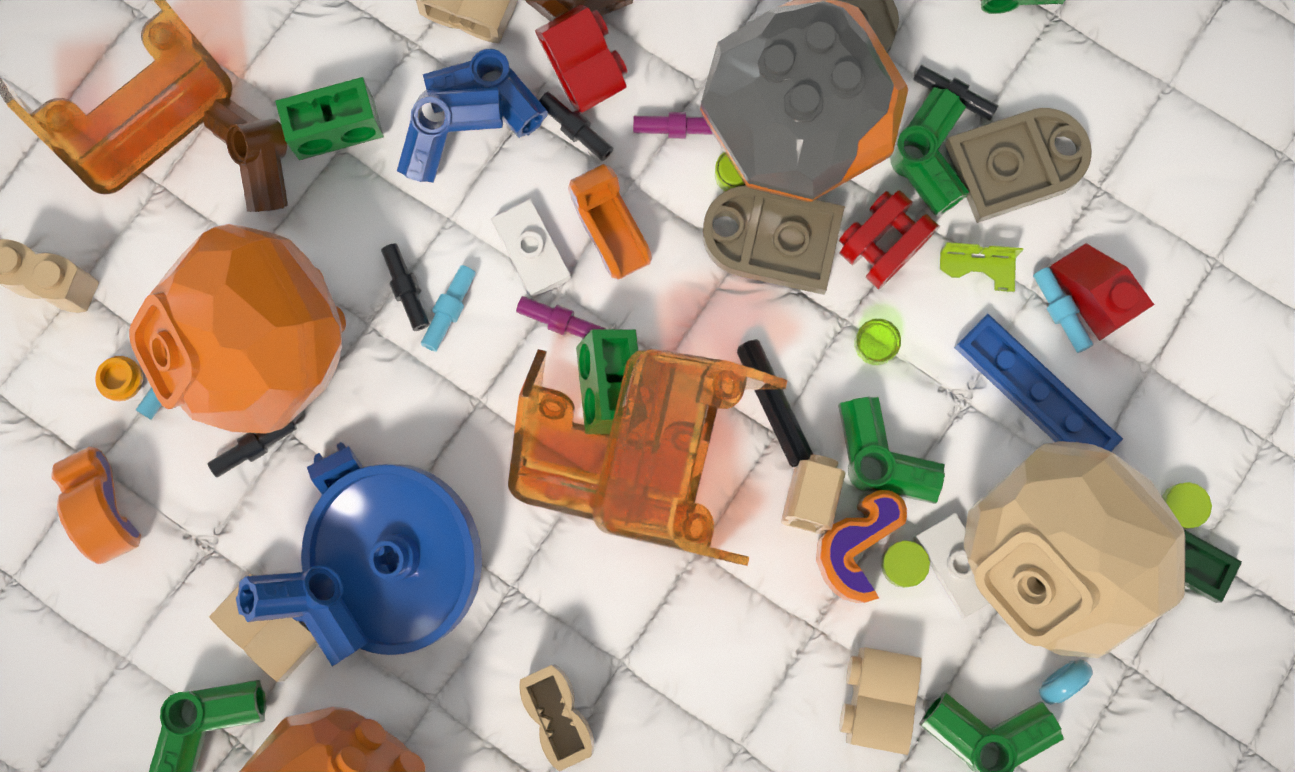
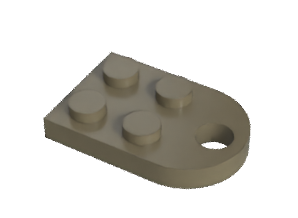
[945,108,1092,223]
[703,186,845,295]

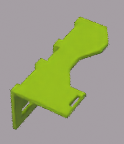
[940,242,1024,292]

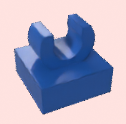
[307,442,364,495]

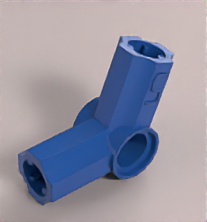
[422,49,548,138]
[397,87,503,183]
[236,565,369,666]

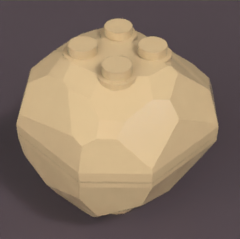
[963,441,1185,658]

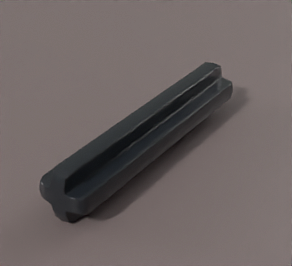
[737,339,813,467]

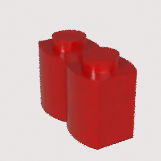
[535,5,628,113]

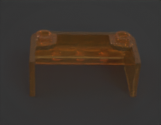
[0,0,233,194]
[508,349,721,538]
[593,349,788,566]

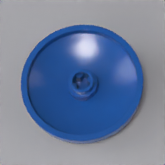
[301,464,482,655]

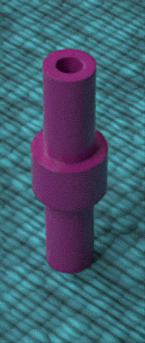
[633,112,713,139]
[516,296,606,339]

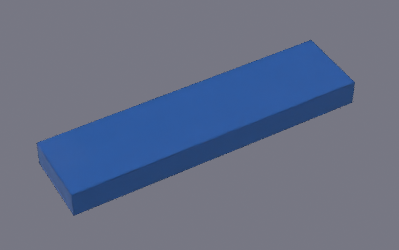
[954,313,1123,452]

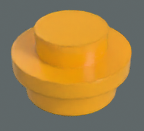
[95,356,143,402]

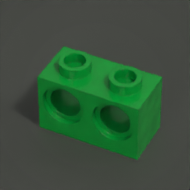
[275,77,384,161]
[576,329,647,434]

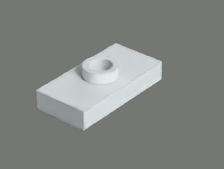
[491,199,571,299]
[914,513,990,618]

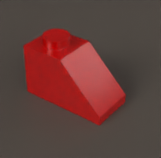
[1049,243,1155,341]

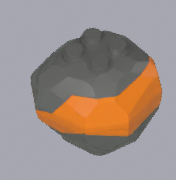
[700,0,909,202]

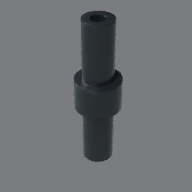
[913,64,999,121]
[539,91,614,161]
[381,243,430,331]
[207,420,297,478]

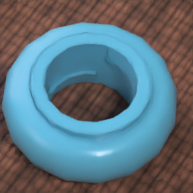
[1039,659,1093,705]

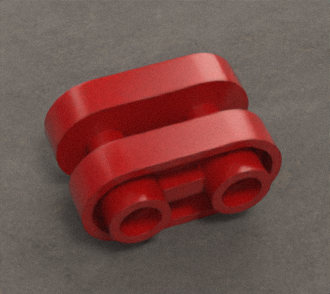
[839,190,940,290]

